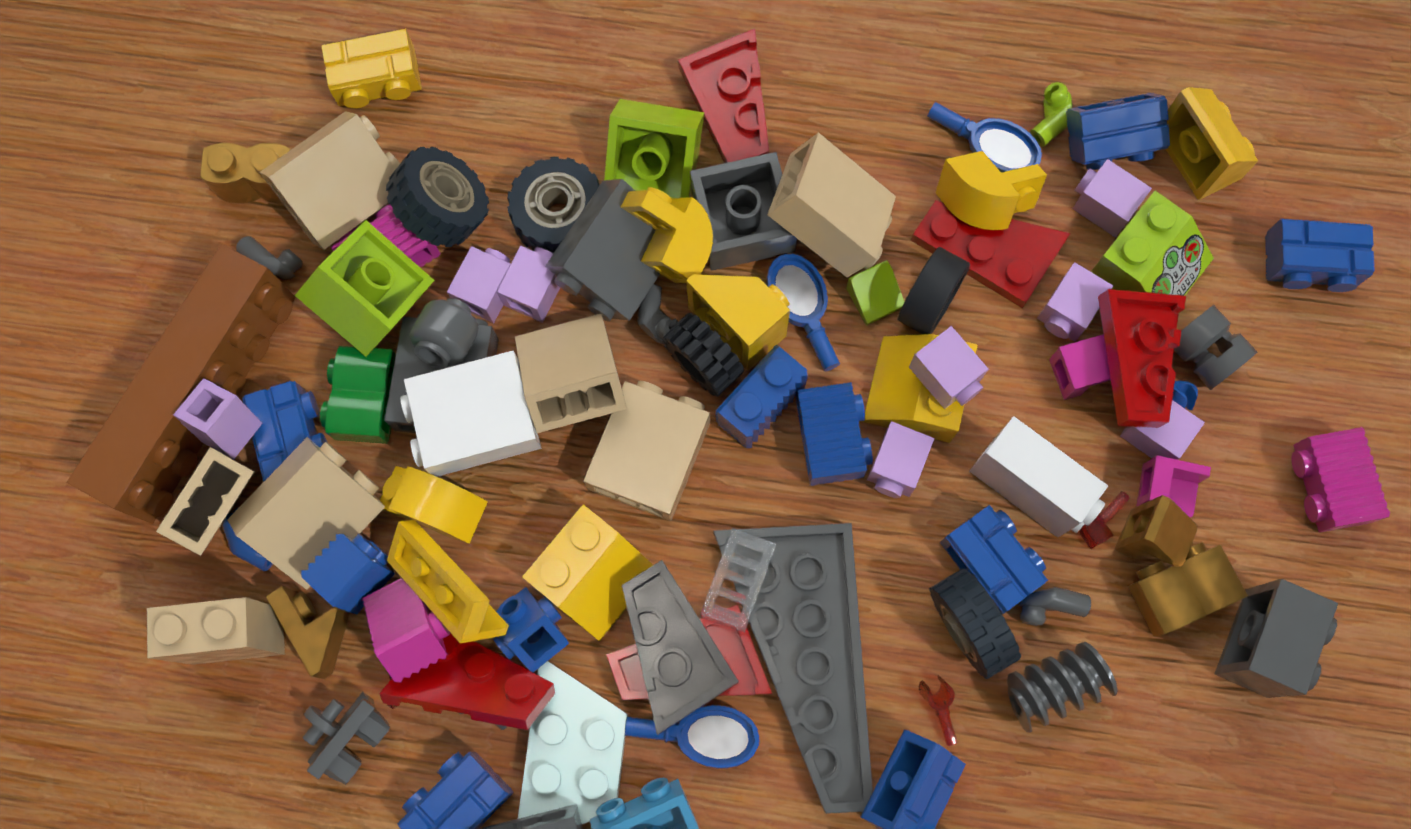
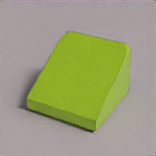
[846,260,905,326]

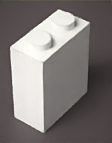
[400,350,542,477]
[969,416,1108,538]

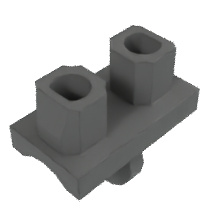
[303,691,390,785]

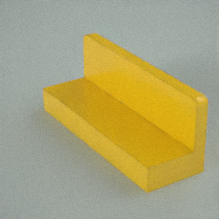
[387,520,509,643]

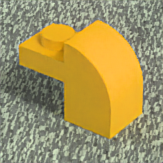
[935,151,1047,230]
[621,187,713,283]
[380,466,488,544]

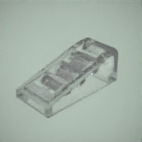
[700,528,776,633]

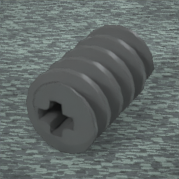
[1007,642,1118,733]

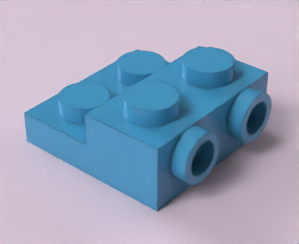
[590,778,699,829]

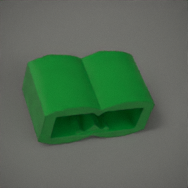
[320,346,396,444]

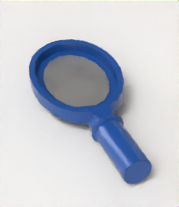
[927,102,1042,173]
[766,254,840,371]
[625,705,759,769]

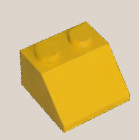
[1166,87,1258,201]
[686,274,790,371]
[863,334,978,443]
[522,504,653,641]

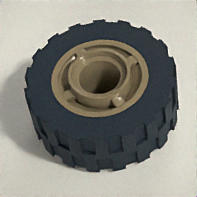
[386,147,489,247]
[507,156,600,254]
[929,568,1021,679]

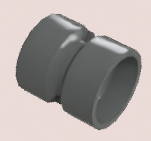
[1174,305,1258,390]

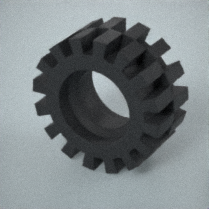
[662,313,744,397]

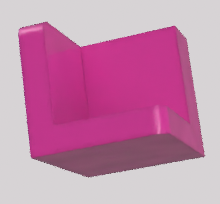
[1049,334,1111,400]
[1136,455,1211,517]

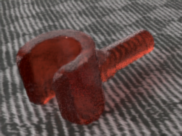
[1079,491,1130,549]
[919,675,957,746]

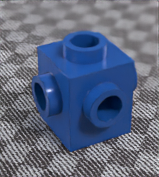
[493,587,569,672]

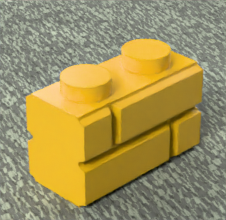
[322,29,422,108]

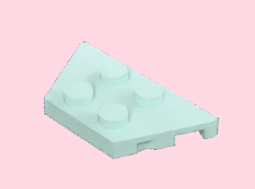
[518,661,628,824]

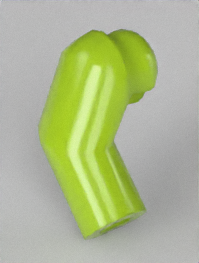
[1030,82,1073,147]

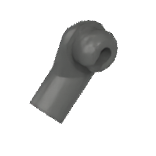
[236,236,303,280]
[637,284,679,344]
[1019,587,1091,626]

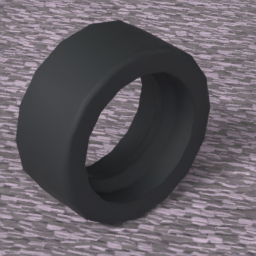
[897,247,970,334]

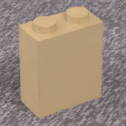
[259,111,400,250]
[767,132,896,277]
[515,314,627,433]
[583,381,710,521]
[228,437,385,590]
[156,447,254,556]
[147,597,285,665]

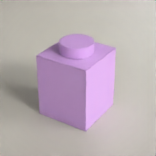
[1072,159,1152,238]
[447,246,511,323]
[497,246,560,323]
[1037,262,1113,342]
[909,326,989,409]
[173,378,263,460]
[1120,400,1205,460]
[867,421,934,498]

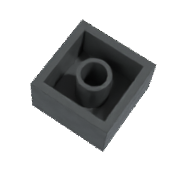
[690,152,797,271]
[1214,579,1338,698]

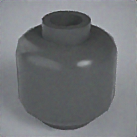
[410,298,479,368]

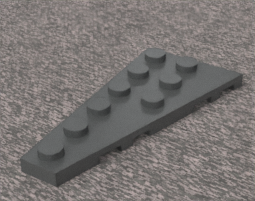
[713,523,873,814]

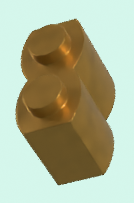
[200,143,291,204]
[1128,542,1248,637]

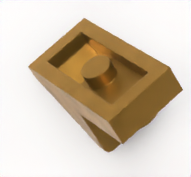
[1114,495,1198,567]
[266,586,350,679]

